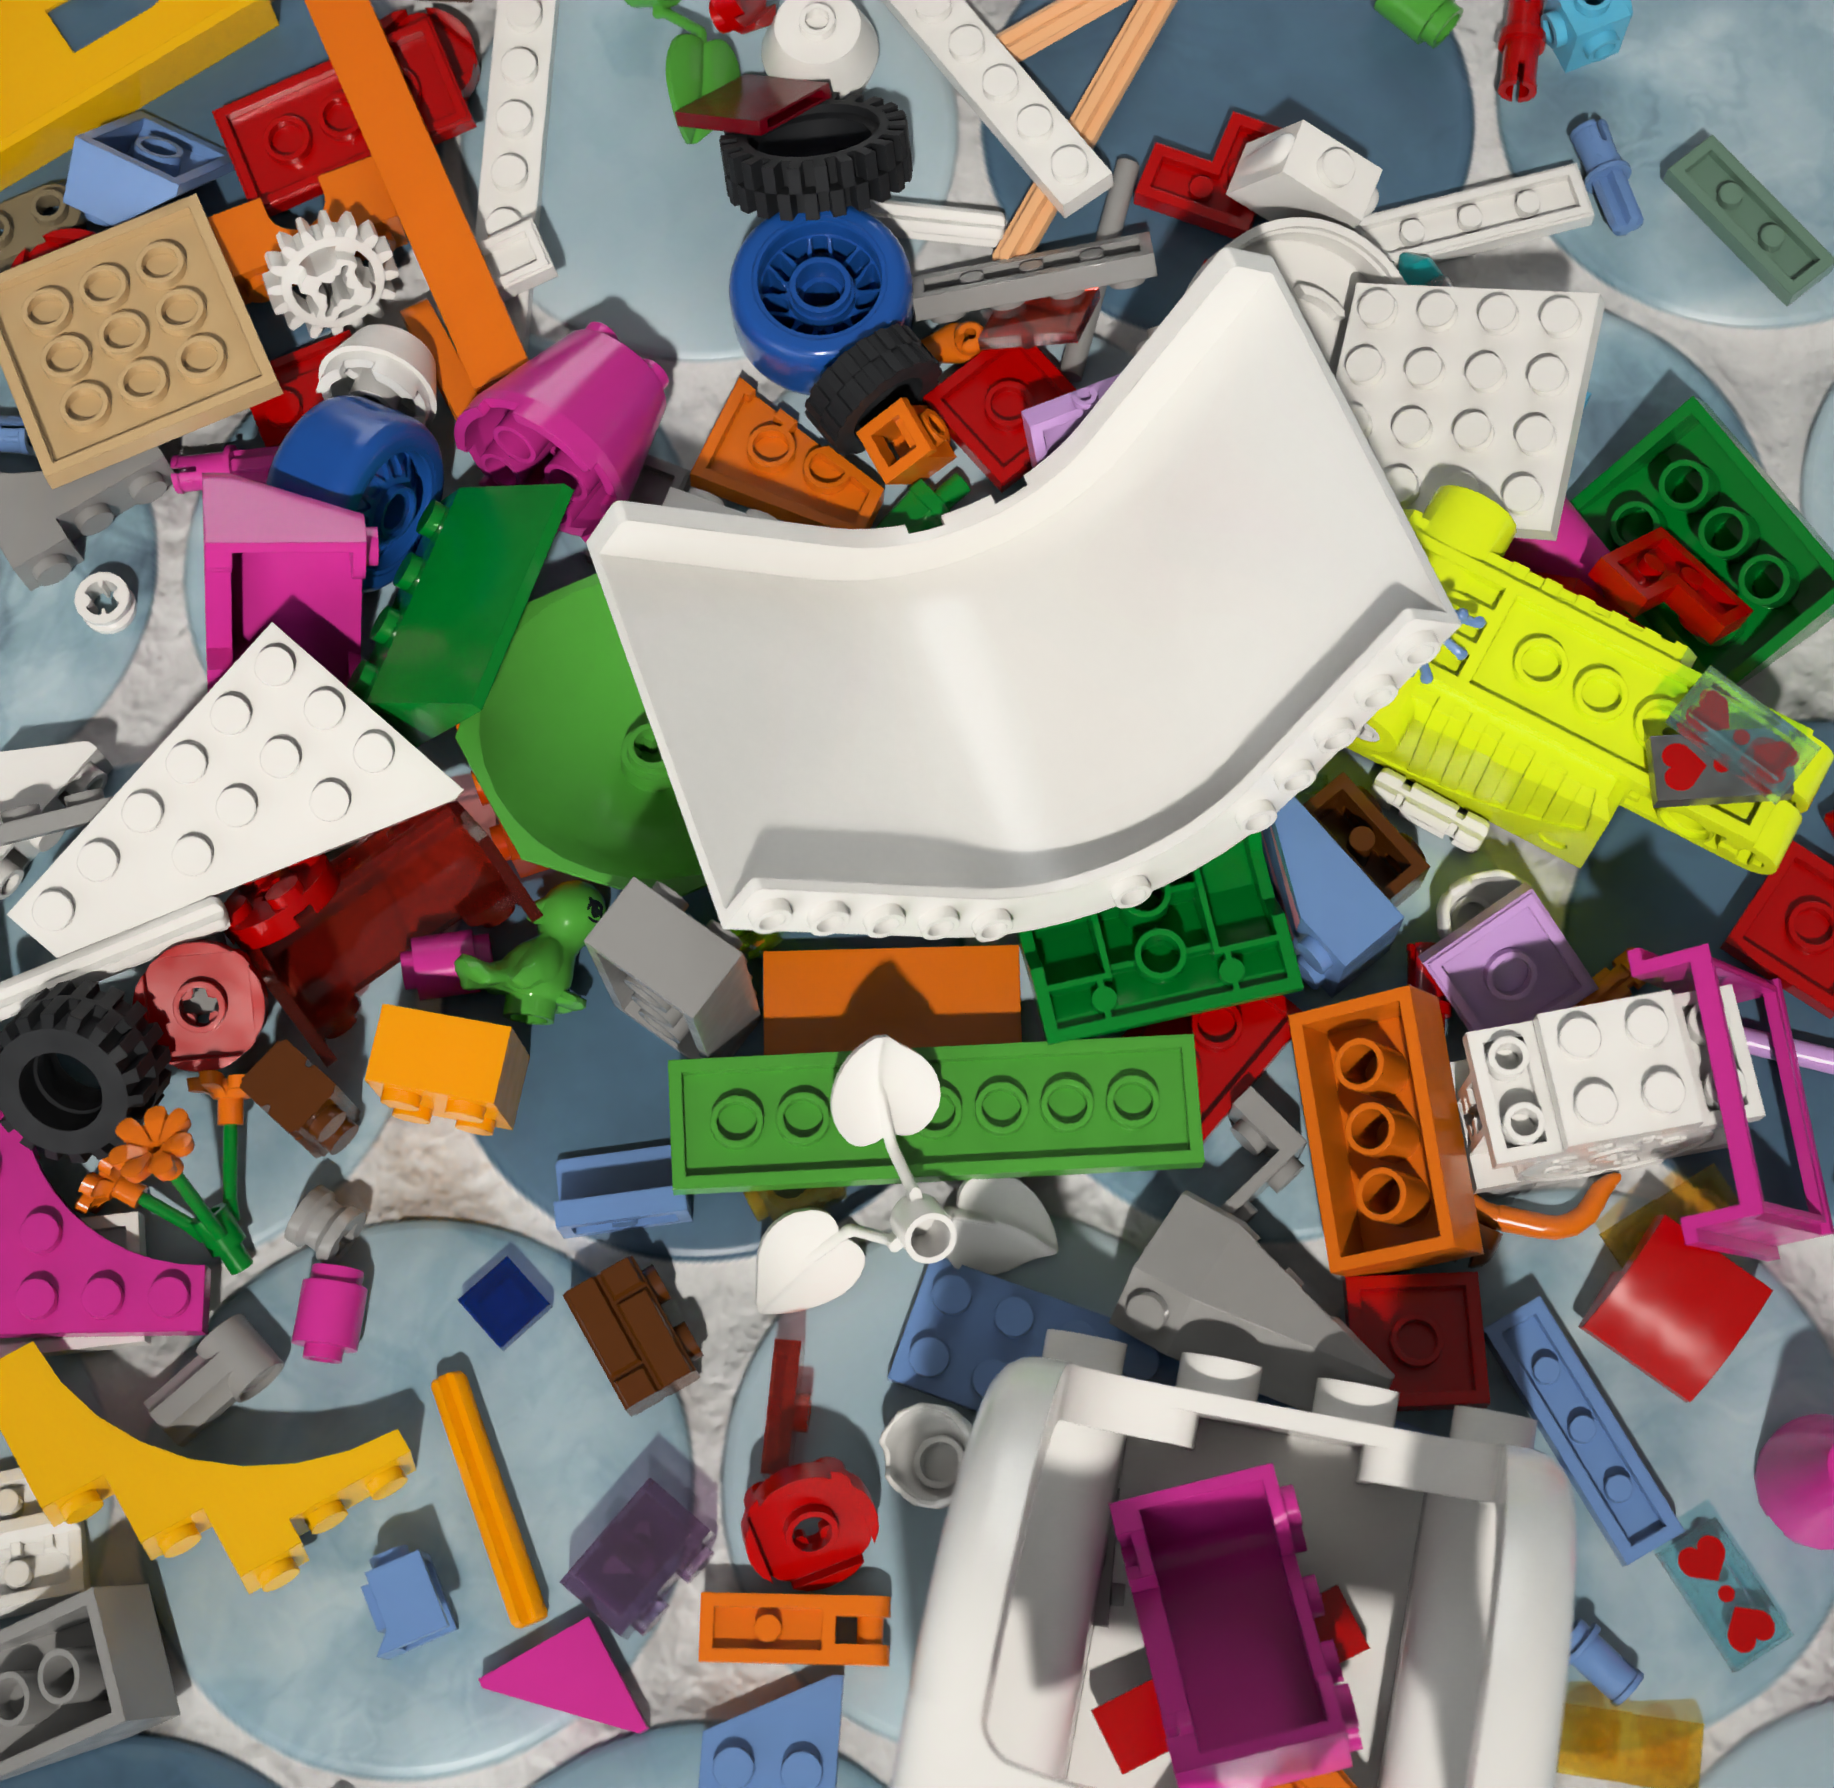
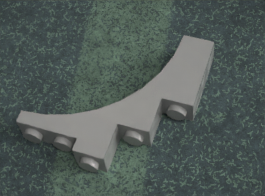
[0,446,174,591]

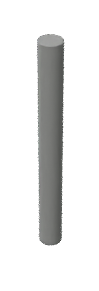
[1059,158,1140,383]

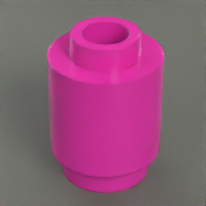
[400,929,494,1001]
[291,1263,368,1364]

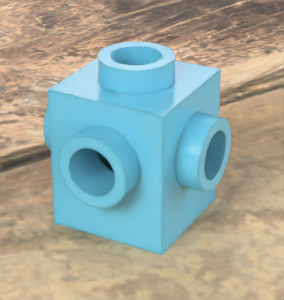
[1540,0,1633,73]

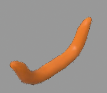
[1473,1172,1622,1240]

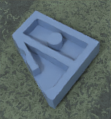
[698,1675,844,1788]

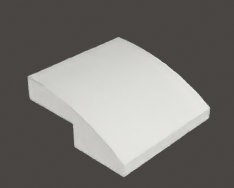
[0,1468,91,1619]

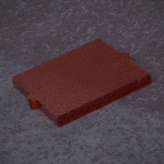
[978,287,1101,350]

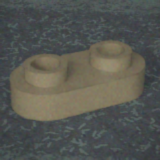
[0,184,87,272]

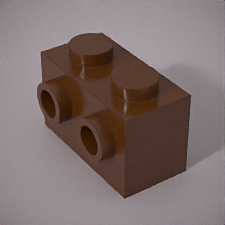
[1303,772,1430,907]

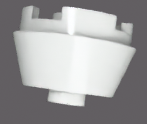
[761,0,879,100]
[316,324,437,427]

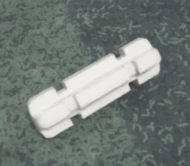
[1369,768,1490,854]

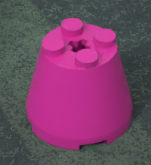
[454,322,669,543]

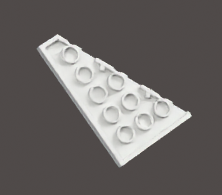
[7,622,464,958]

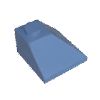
[63,111,235,226]

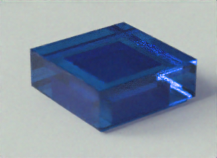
[458,1256,552,1351]

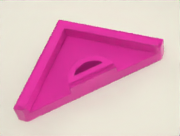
[478,1616,650,1734]

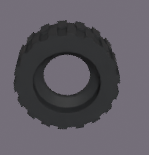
[804,324,942,456]

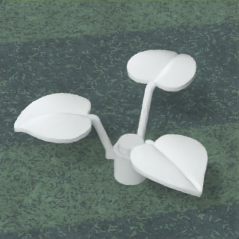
[755,1034,1059,1314]

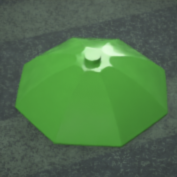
[455,573,707,897]

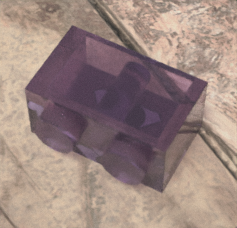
[560,1478,716,1640]

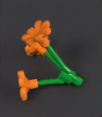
[74,1070,254,1275]

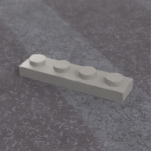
[912,231,1158,323]

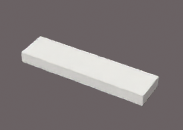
[1353,163,1595,270]

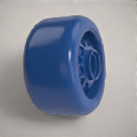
[729,206,914,395]
[265,395,444,593]

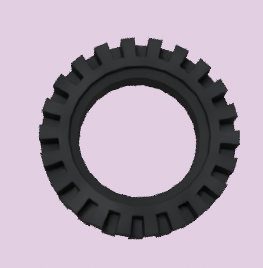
[719,93,913,221]

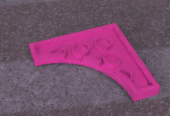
[0,1110,211,1338]

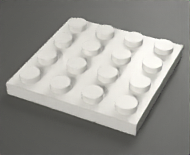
[1335,283,1605,541]

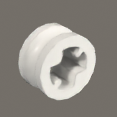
[74,572,137,634]

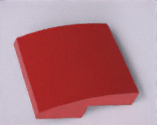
[1578,1214,1773,1402]

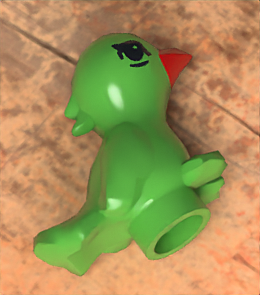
[454,880,607,1025]

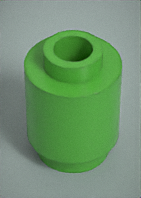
[1374,0,1463,48]

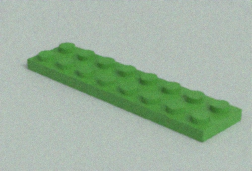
[668,1034,1205,1195]

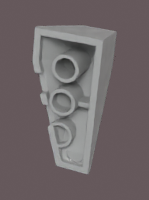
[1109,1190,1395,1412]

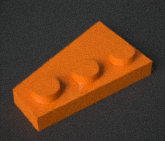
[690,377,884,529]

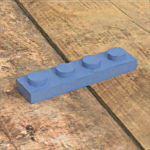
[1483,1296,1685,1567]

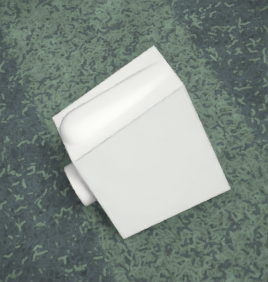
[1226,120,1383,230]

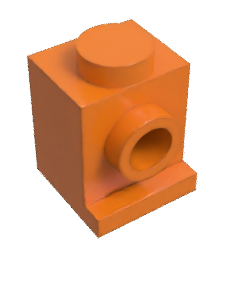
[856,397,957,485]

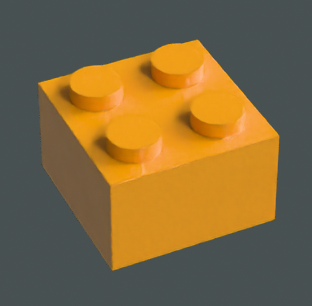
[364,1003,530,1136]

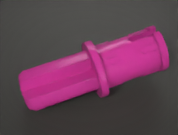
[170,445,279,494]

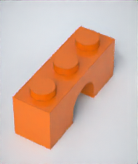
[207,156,408,305]

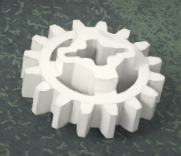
[262,210,399,339]

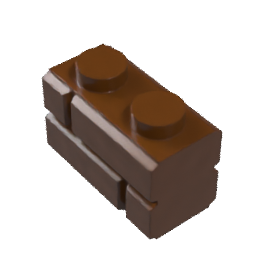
[240,1039,361,1159]
[563,1256,704,1417]

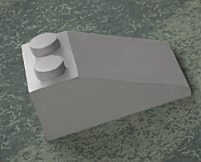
[0,1584,181,1781]

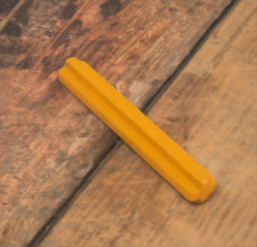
[431,1370,548,1628]

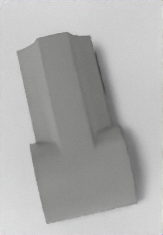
[143,1314,285,1447]

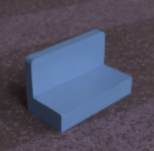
[553,1145,693,1239]

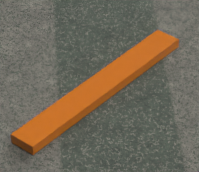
[304,0,529,395]

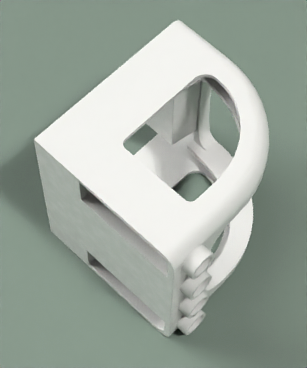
[890,1329,1577,1788]

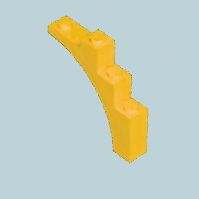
[0,1341,416,1595]

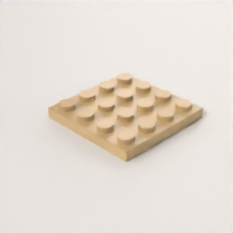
[0,193,284,490]

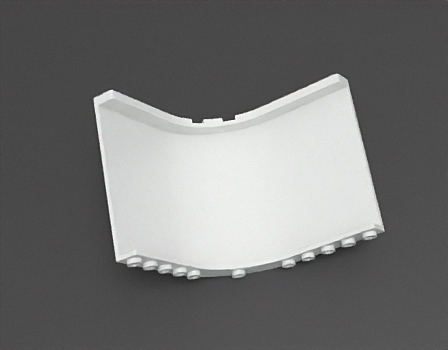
[586,247,1462,942]

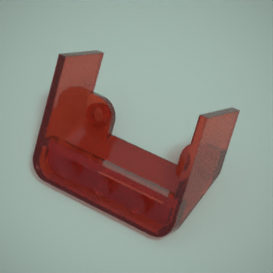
[246,800,543,1067]

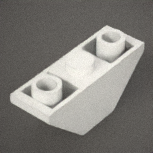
[0,741,114,900]

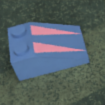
[1261,796,1404,998]

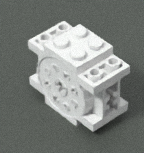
[1450,984,1766,1194]

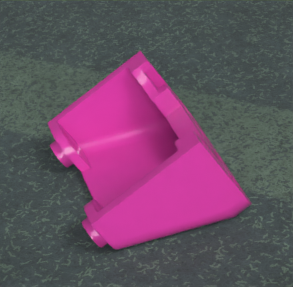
[202,473,379,692]

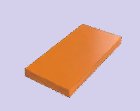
[763,945,1022,1055]

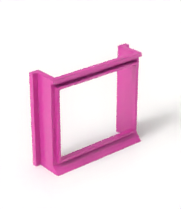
[1627,943,1834,1262]

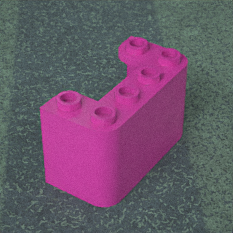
[1109,1463,1363,1788]

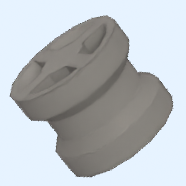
[284,1184,366,1265]

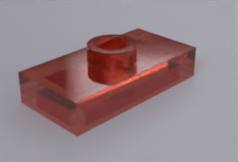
[760,1338,812,1480]

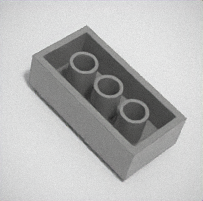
[584,876,762,1059]

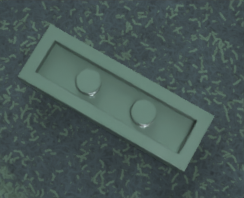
[1663,134,1834,307]

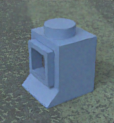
[361,1545,458,1660]

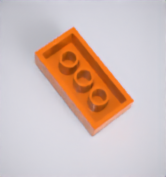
[1288,985,1484,1277]

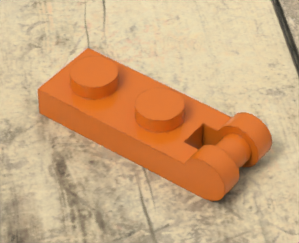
[698,1592,891,1667]

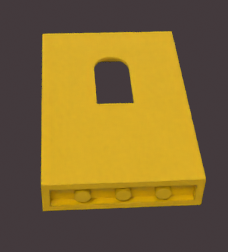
[0,0,279,192]

